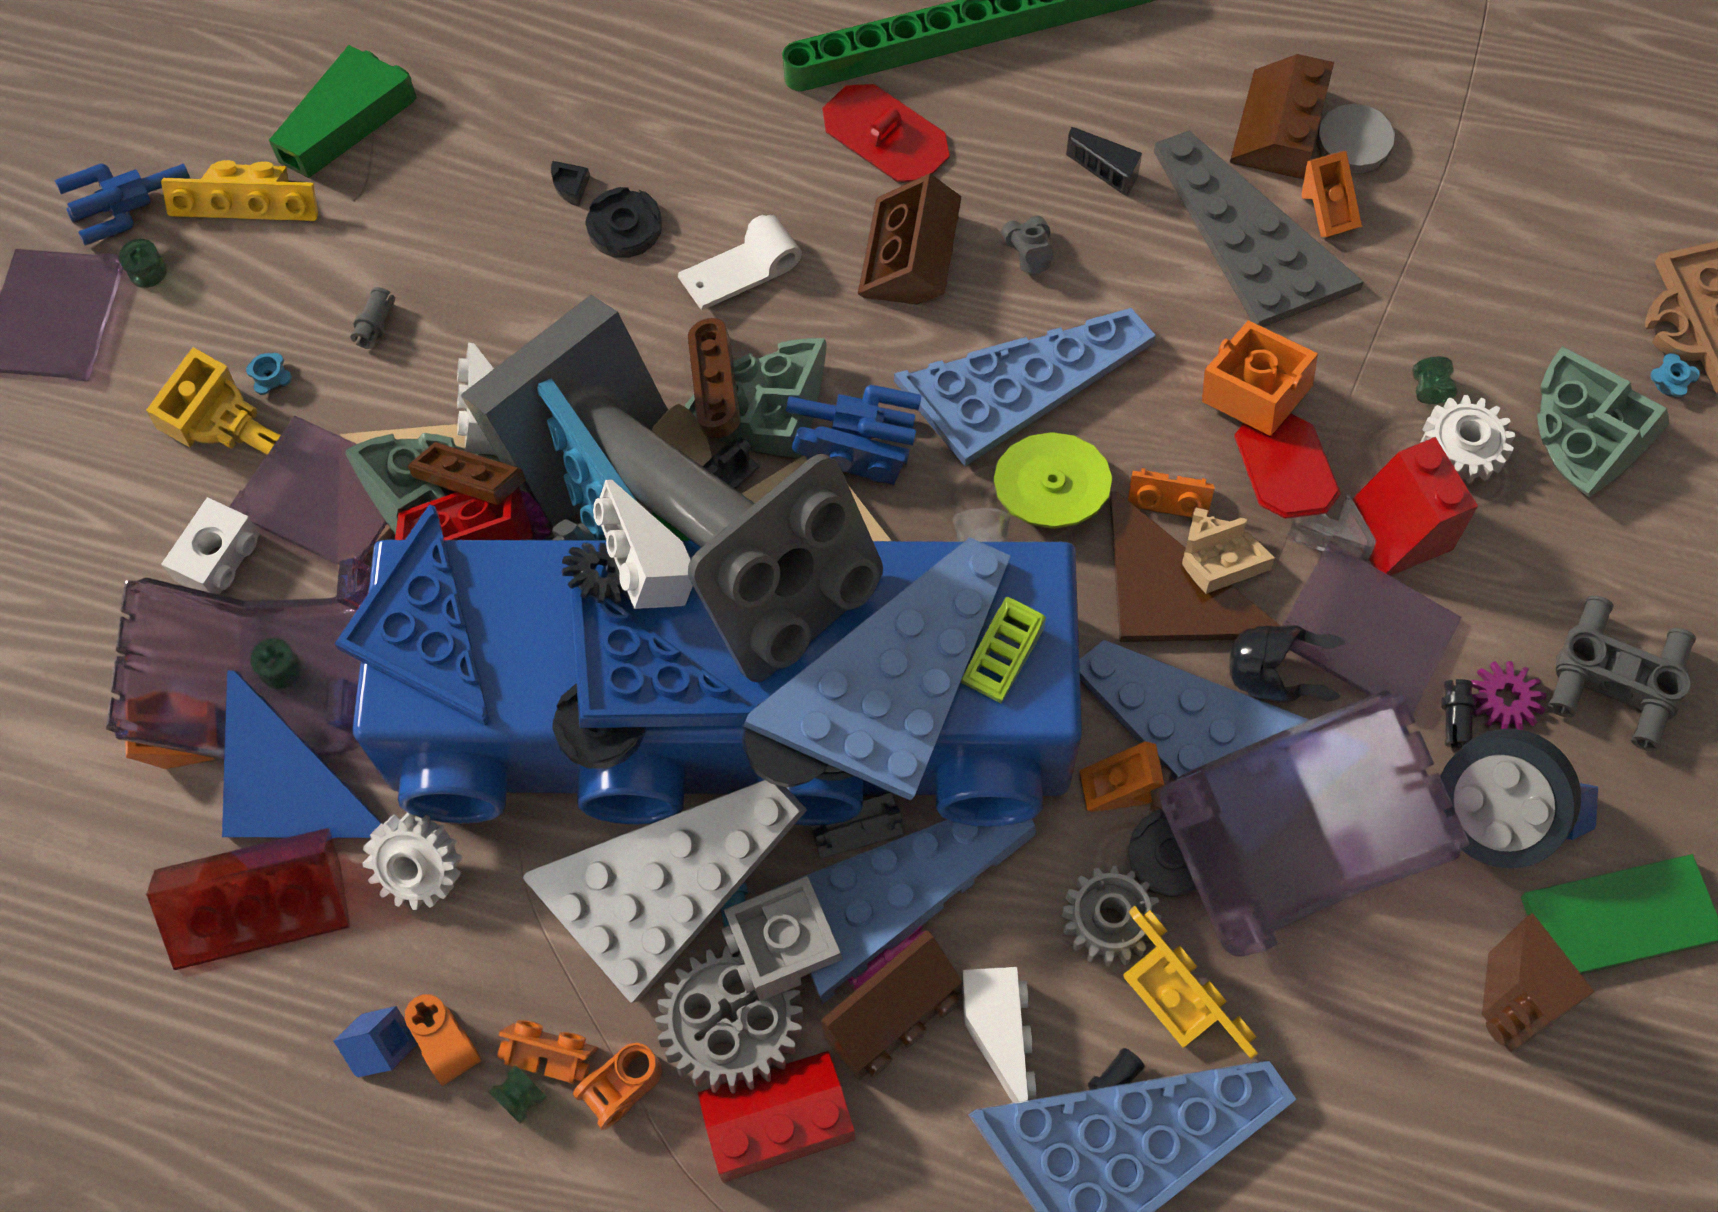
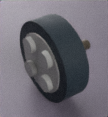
[1436,729,1581,868]

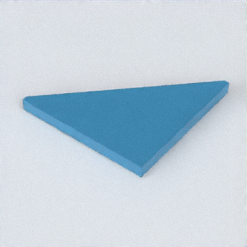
[537,378,637,540]

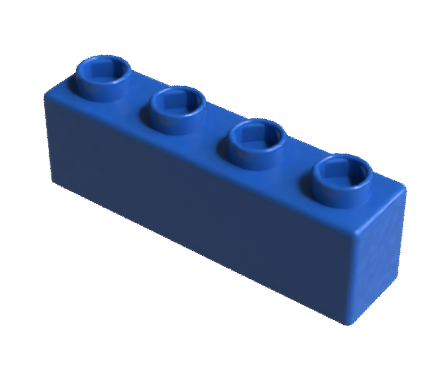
[353,540,1082,827]

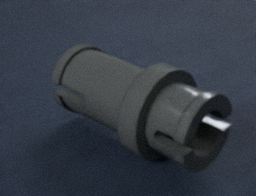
[350,287,395,349]

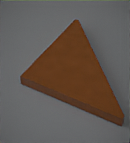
[1110,492,1281,642]

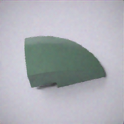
[685,338,827,458]
[1537,346,1670,497]
[345,433,501,534]

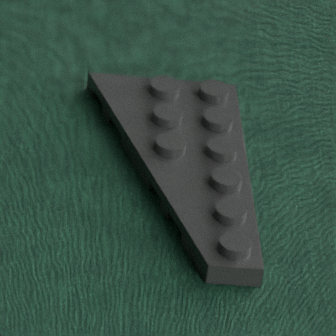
[1154,131,1364,327]

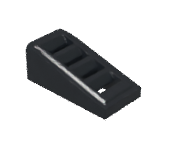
[1066,127,1142,196]

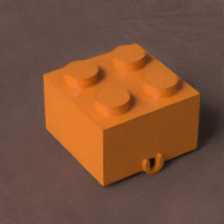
[1202,320,1318,436]

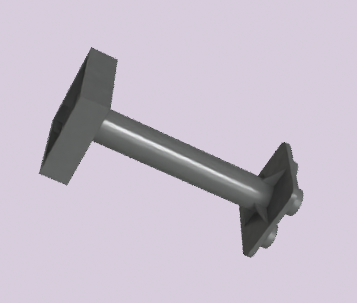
[461,295,883,682]

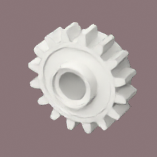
[1421,395,1515,483]
[363,813,462,910]

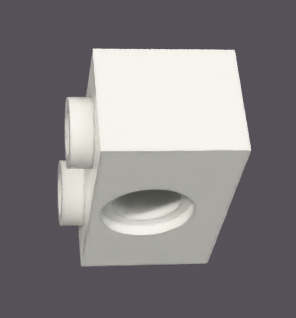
[161,497,260,601]

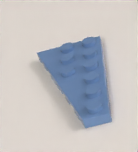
[894,308,1156,466]
[775,819,1036,1004]

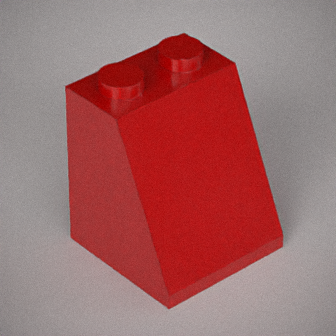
[1341,437,1478,580]

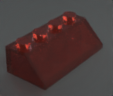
[146,828,350,970]

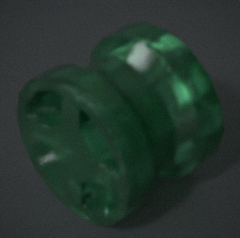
[119,238,167,288]
[1412,356,1458,404]
[250,638,301,689]
[488,1065,547,1124]

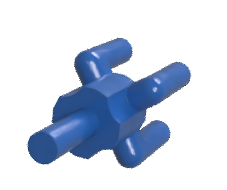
[54,164,190,246]
[786,385,922,464]

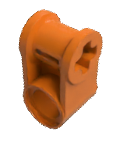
[405,994,482,1087]
[573,1043,662,1130]

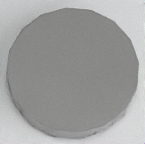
[1317,103,1395,173]

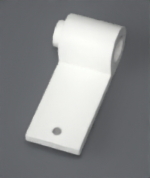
[678,215,802,310]

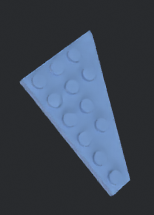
[743,537,1010,800]

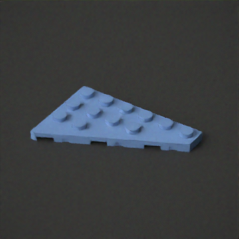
[1079,640,1371,857]
[968,1060,1297,1212]

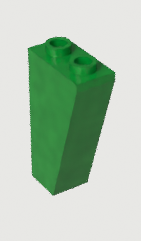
[269,45,417,178]

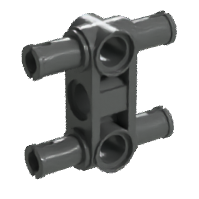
[1548,595,1696,751]

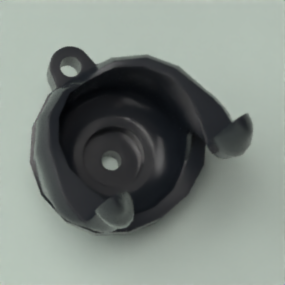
[1229,625,1346,702]

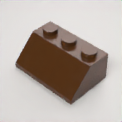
[1230,54,1334,180]
[858,173,962,305]
[1482,913,1594,1052]
[821,930,963,1081]

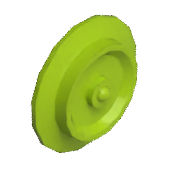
[993,432,1112,529]

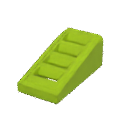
[961,597,1046,704]

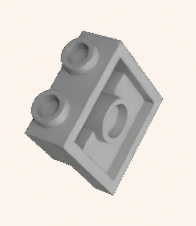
[721,876,842,1001]

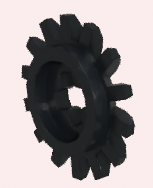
[561,542,630,604]

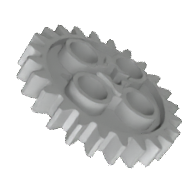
[655,946,804,1093]

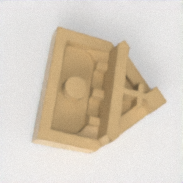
[1182,507,1275,594]

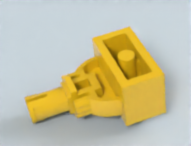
[146,347,285,459]

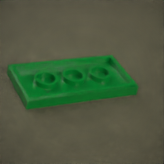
[1521,854,1718,975]

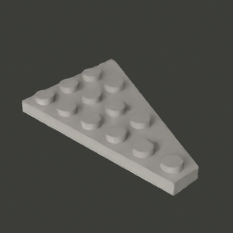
[523,780,807,1003]

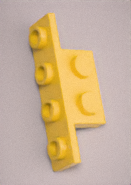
[161,160,318,221]
[1123,906,1258,1060]

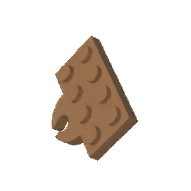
[1645,241,1718,394]

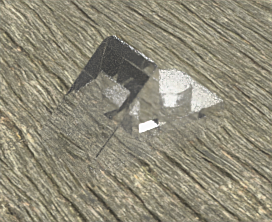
[1286,494,1376,565]

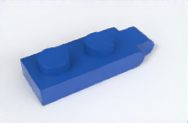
[792,426,906,485]

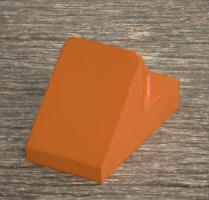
[1301,151,1362,237]
[1079,741,1164,812]

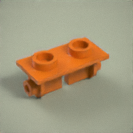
[1128,468,1215,518]
[497,1020,598,1084]

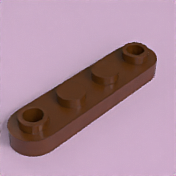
[688,318,741,439]

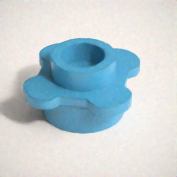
[246,353,292,395]
[1650,353,1700,397]

